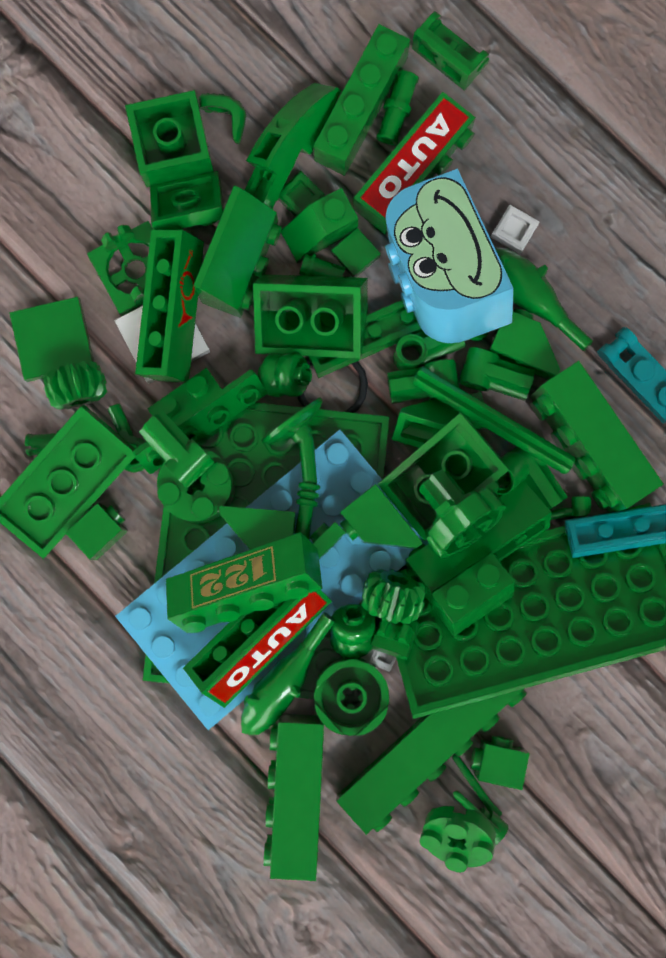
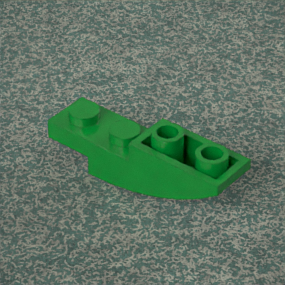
[245,83,341,209]

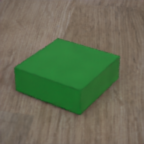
[278,171,325,217]
[331,228,381,277]

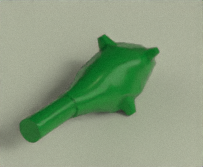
[495,247,593,351]
[241,612,335,735]

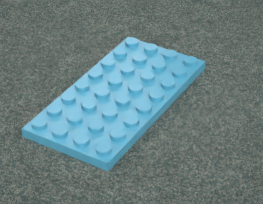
[115,430,429,730]

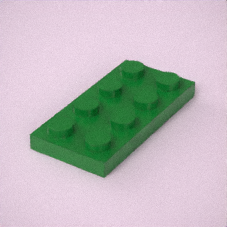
[0,404,135,559]

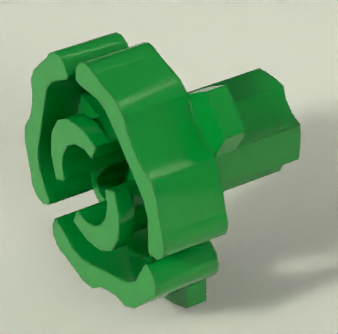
[419,469,506,558]

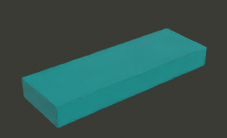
[564,504,666,558]

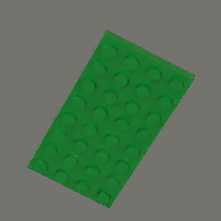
[396,503,666,719]

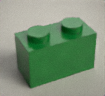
[431,553,515,637]

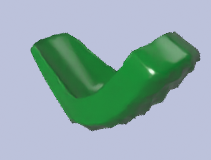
[199,93,247,144]

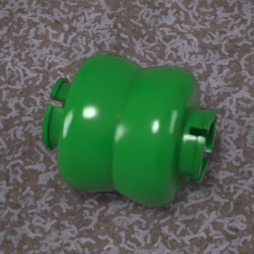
[258,353,312,397]
[330,604,376,658]

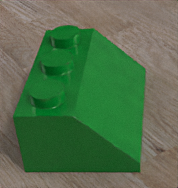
[194,185,282,318]
[253,274,368,359]

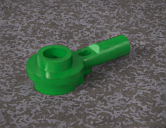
[107,404,146,473]

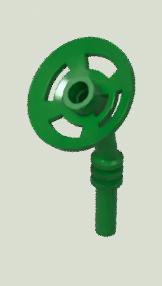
[261,397,323,540]

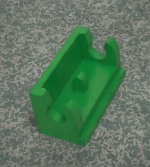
[412,11,489,91]

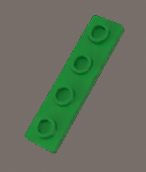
[133,367,267,474]

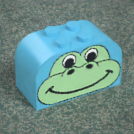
[385,169,514,343]

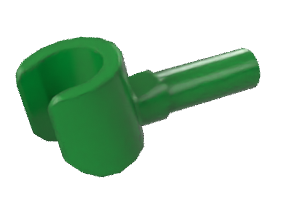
[551,497,591,520]

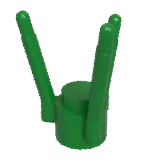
[431,754,509,845]

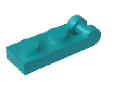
[597,327,666,424]

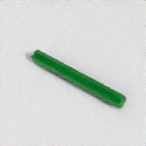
[413,367,575,474]

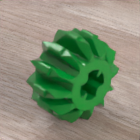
[43,361,107,410]
[362,569,425,624]

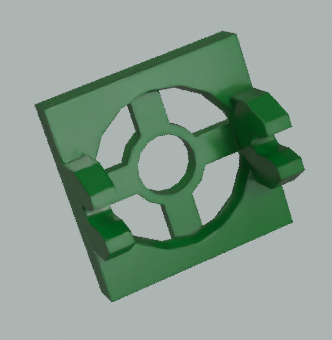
[87,221,153,316]

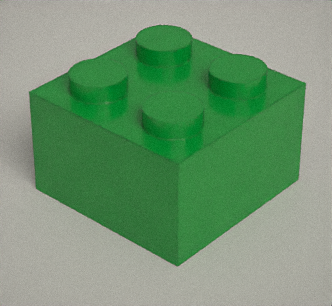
[125,90,214,187]

